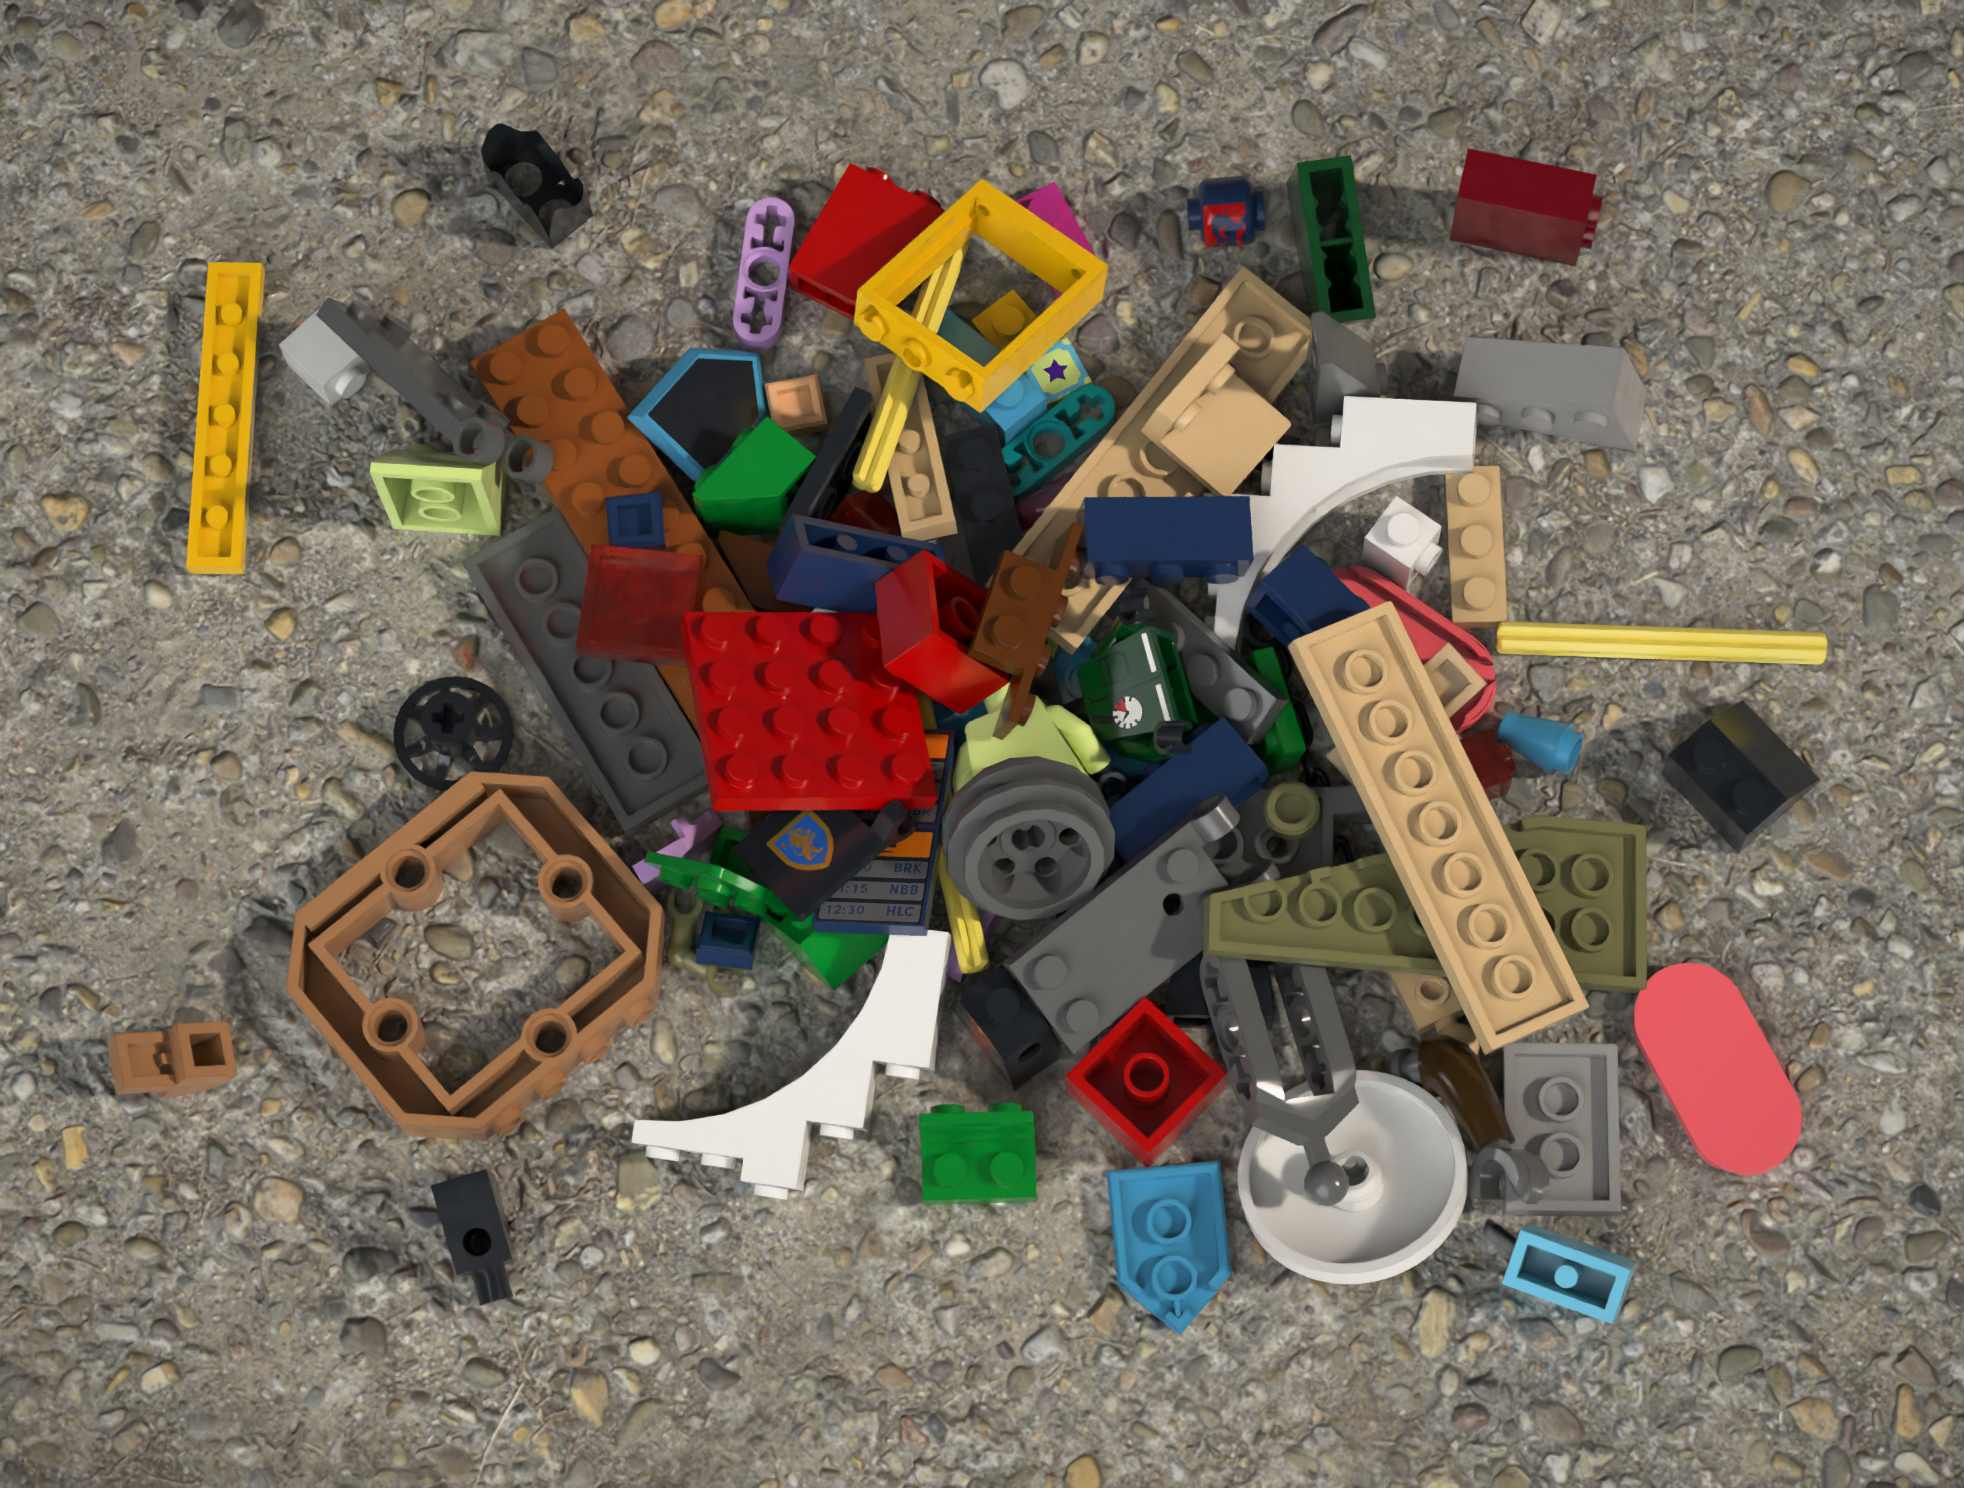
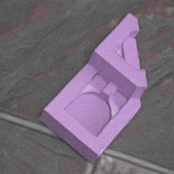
[632,810,723,896]

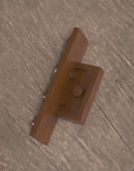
[966,522,1084,740]

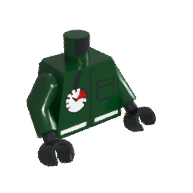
[1062,588,1199,764]

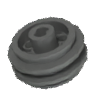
[942,756,1115,920]

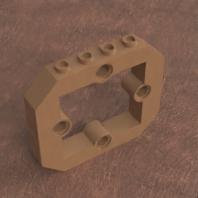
[286,771,667,1141]

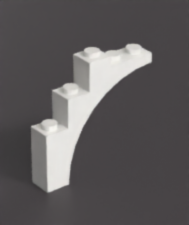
[1204,396,1477,656]
[631,930,953,1200]

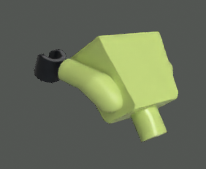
[952,683,1129,801]

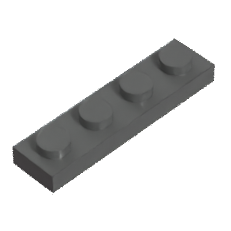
[1105,578,1289,745]

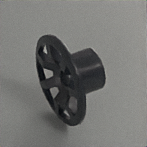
[393,676,514,791]

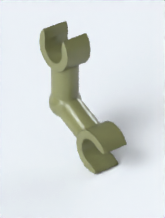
[667,890,742,998]

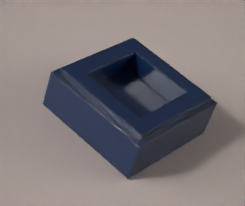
[605,492,667,556]
[696,911,761,970]

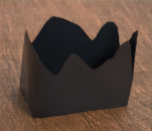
[481,123,593,249]

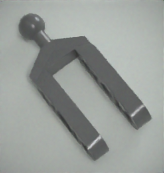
[1200,956,1359,1206]

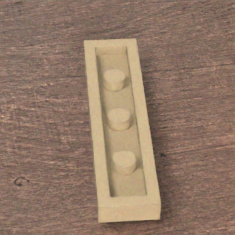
[864,352,958,541]

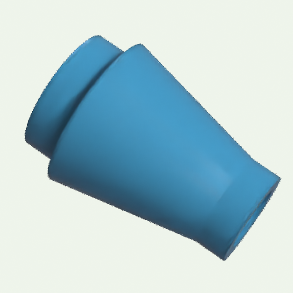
[1496,711,1584,775]

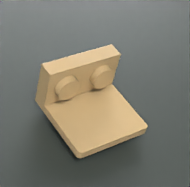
[1141,333,1291,496]

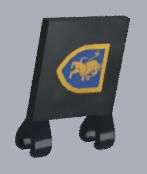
[732,800,917,922]

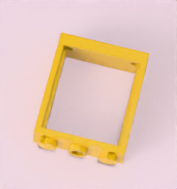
[854,179,1109,413]

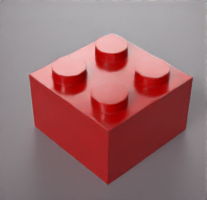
[875,549,1010,715]
[1066,996,1228,1167]

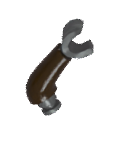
[1391,1034,1550,1205]

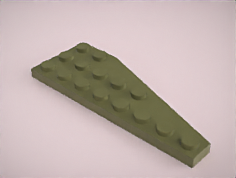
[1203,815,1647,994]

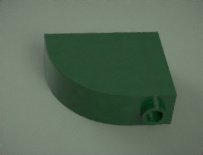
[1286,155,1376,325]

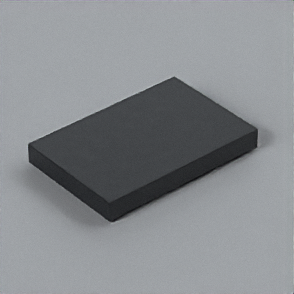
[779,386,875,535]

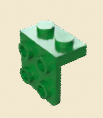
[644,827,791,916]

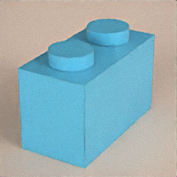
[1502,1223,1637,1324]

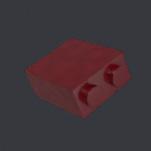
[1450,148,1603,266]

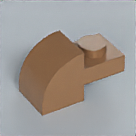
[107,1021,238,1099]

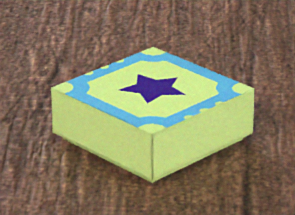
[1024,338,1092,411]

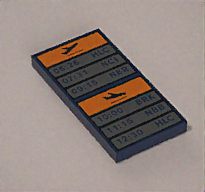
[812,729,959,936]

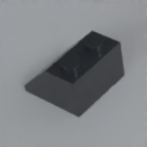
[1661,701,1820,854]

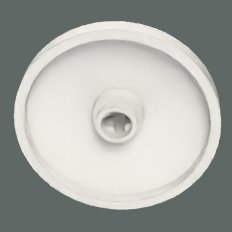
[1238,1070,1469,1284]

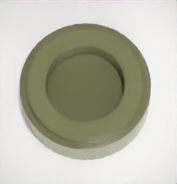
[1264,781,1321,841]

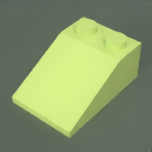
[370,444,508,536]

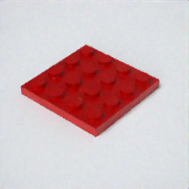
[680,612,938,811]

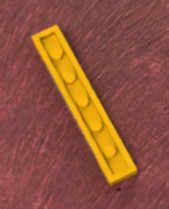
[186,262,265,574]

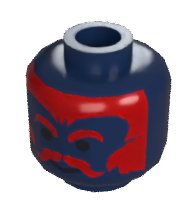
[1187,176,1265,248]

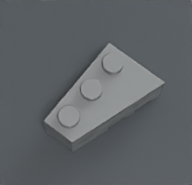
[1453,337,1647,452]

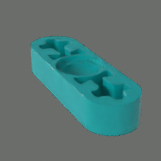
[1002,385,1115,505]

